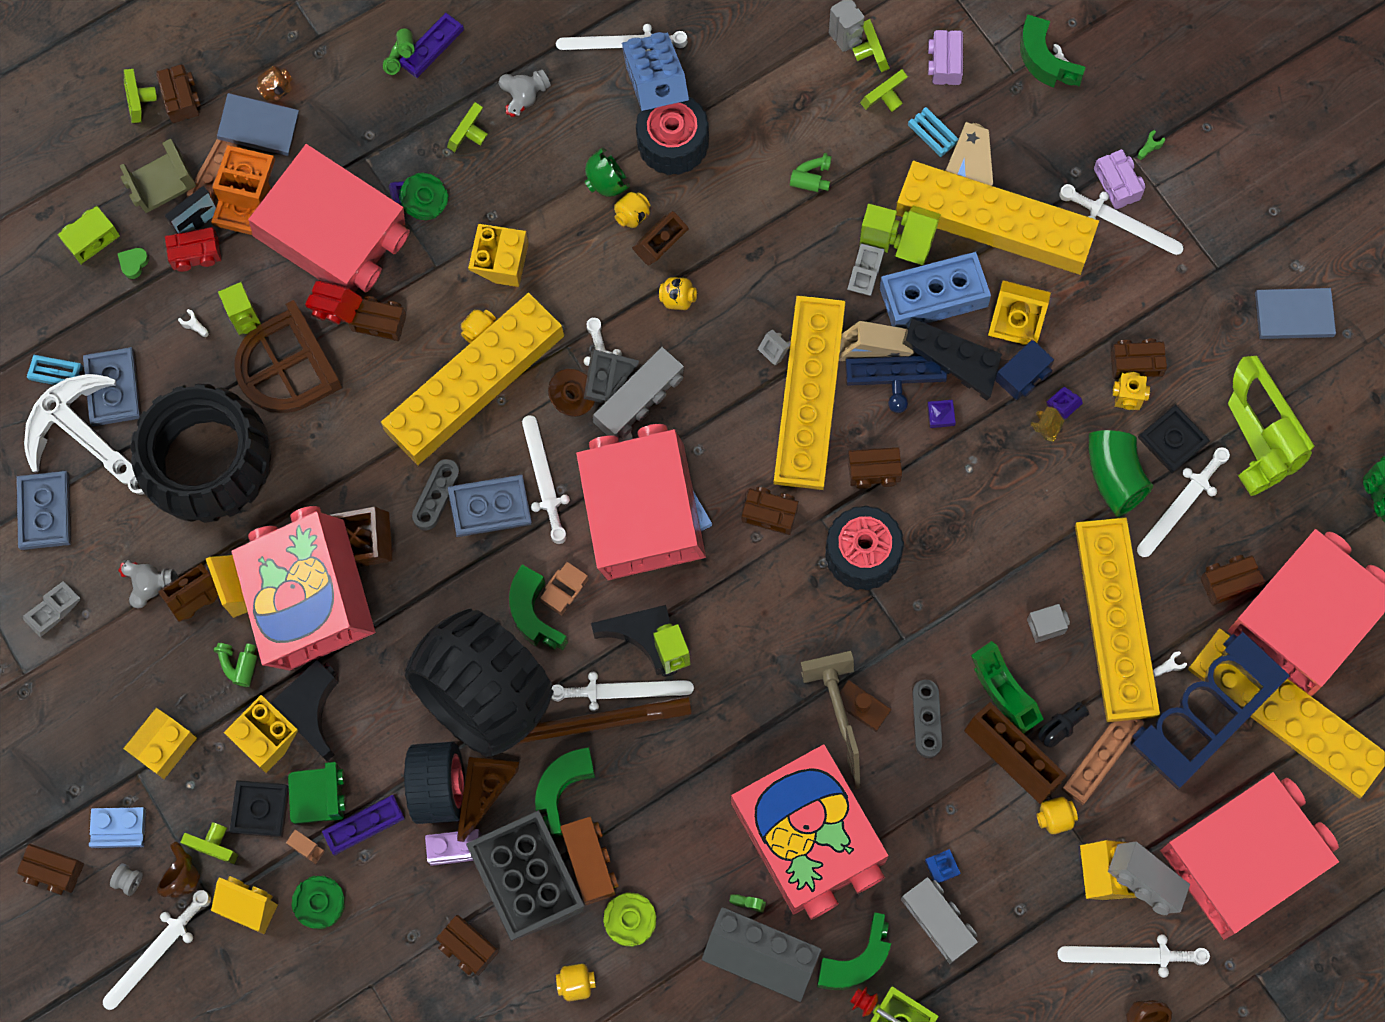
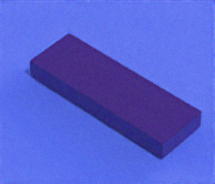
[399,13,464,78]
[322,795,405,856]

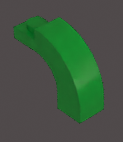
[1020,14,1086,88]
[509,565,568,650]
[971,641,1044,734]
[535,747,595,839]
[817,912,891,990]

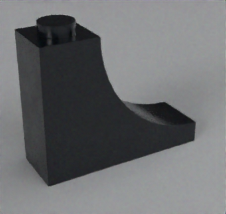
[591,605,677,677]
[271,660,338,762]

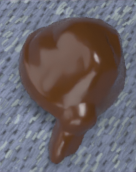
[157,842,200,898]
[1126,1000,1172,1022]

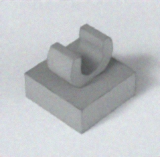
[757,329,791,365]

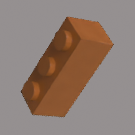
[560,816,619,905]

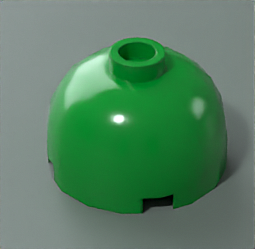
[585,147,630,197]

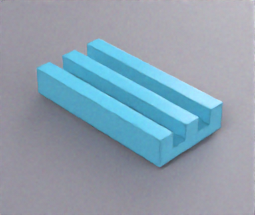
[908,107,959,157]
[27,355,83,385]

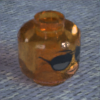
[256,66,293,102]

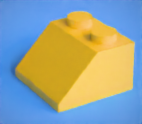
[988,280,1051,345]
[206,555,248,618]
[123,708,197,779]

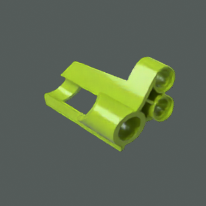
[1228,356,1315,496]

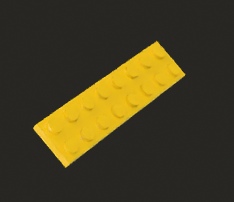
[774,296,845,490]
[1075,518,1160,722]
[1188,628,1385,799]

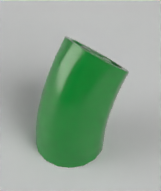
[1088,430,1153,517]

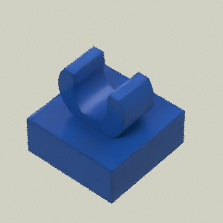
[925,849,961,884]

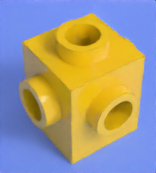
[1112,372,1150,410]

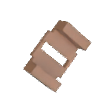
[540,562,589,616]
[286,830,325,864]

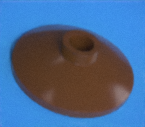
[548,369,595,417]

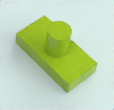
[852,19,890,72]
[124,69,157,123]
[860,70,908,112]
[447,102,488,152]
[180,822,238,864]

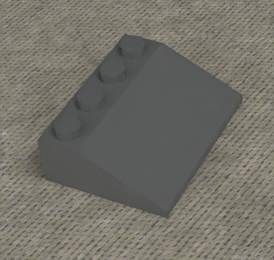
[466,810,584,941]

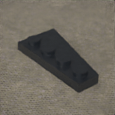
[902,319,1002,400]

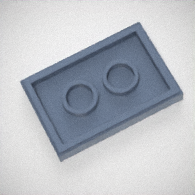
[217,93,299,156]
[1255,288,1336,339]
[83,347,141,427]
[17,471,71,550]
[448,475,532,537]

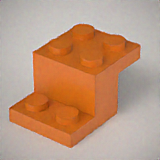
[211,145,275,235]

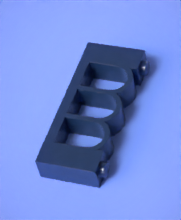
[1131,632,1290,790]

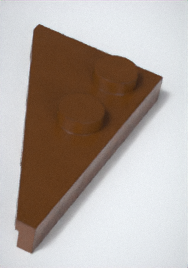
[457,757,519,842]

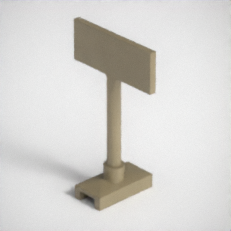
[801,651,860,789]

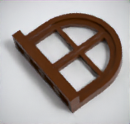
[234,300,342,413]

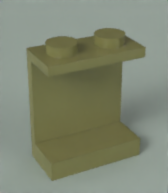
[120,139,197,213]

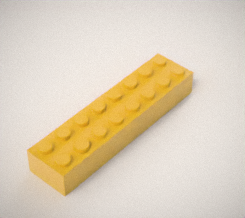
[896,161,1099,275]
[381,292,564,465]

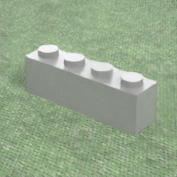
[593,347,684,439]

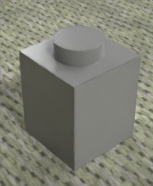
[1027,604,1070,643]

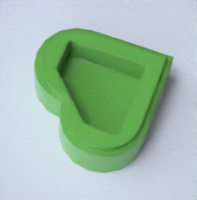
[118,248,149,279]

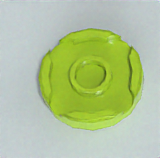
[603,892,657,947]

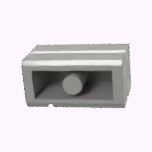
[829,0,864,52]

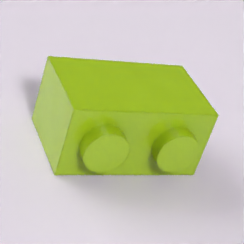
[859,204,900,253]
[894,205,941,265]
[57,206,120,264]
[218,282,261,335]
[653,624,690,674]

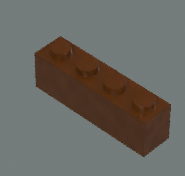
[964,702,1067,804]

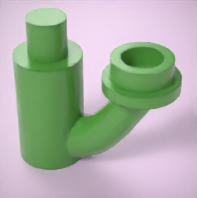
[383,28,414,75]
[790,153,832,192]
[213,643,257,687]

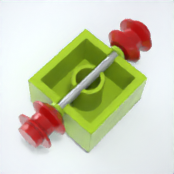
[850,986,939,1022]

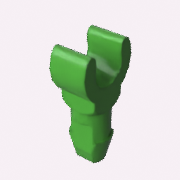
[1137,130,1165,160]
[729,894,766,913]

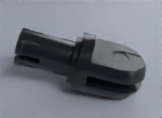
[1038,702,1089,747]

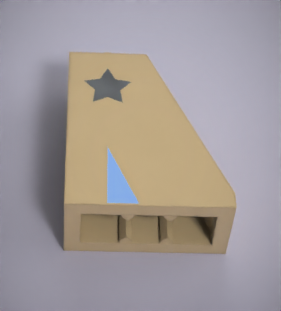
[946,122,993,186]
[839,321,913,361]

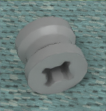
[110,863,143,896]

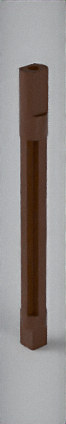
[516,696,692,745]

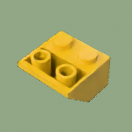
[468,224,529,287]
[224,695,298,773]
[1080,840,1137,900]
[211,876,278,934]

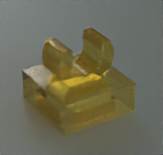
[1031,406,1064,442]

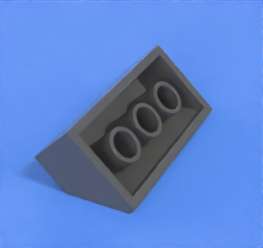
[702,907,821,1002]

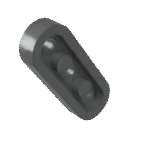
[412,459,460,530]
[912,680,942,758]

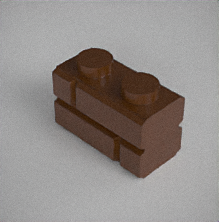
[156,64,201,123]
[632,211,689,266]
[348,296,406,341]
[1110,338,1167,379]
[848,447,902,489]
[742,487,799,535]
[1201,555,1264,605]
[158,563,219,622]
[17,843,84,895]
[436,914,499,976]

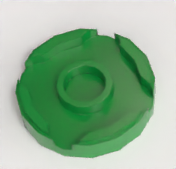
[399,173,448,221]
[292,876,345,929]

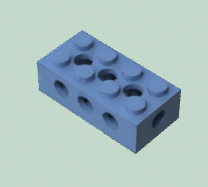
[622,32,689,111]
[880,252,991,329]

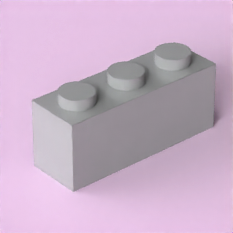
[1108,842,1190,915]
[901,877,978,964]

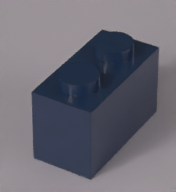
[995,339,1054,401]

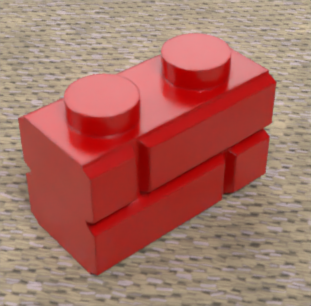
[165,227,222,272]
[305,281,362,325]

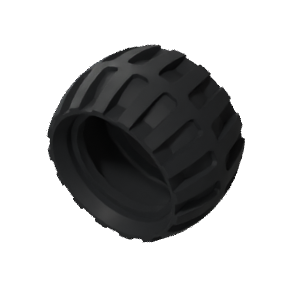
[130,384,271,523]
[405,608,554,757]

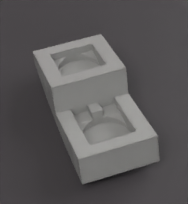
[847,244,885,296]
[23,581,80,637]

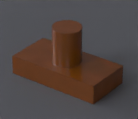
[840,680,891,732]

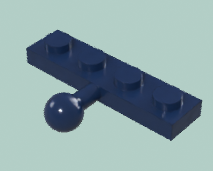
[846,356,947,413]

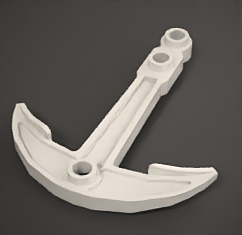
[24,374,145,495]

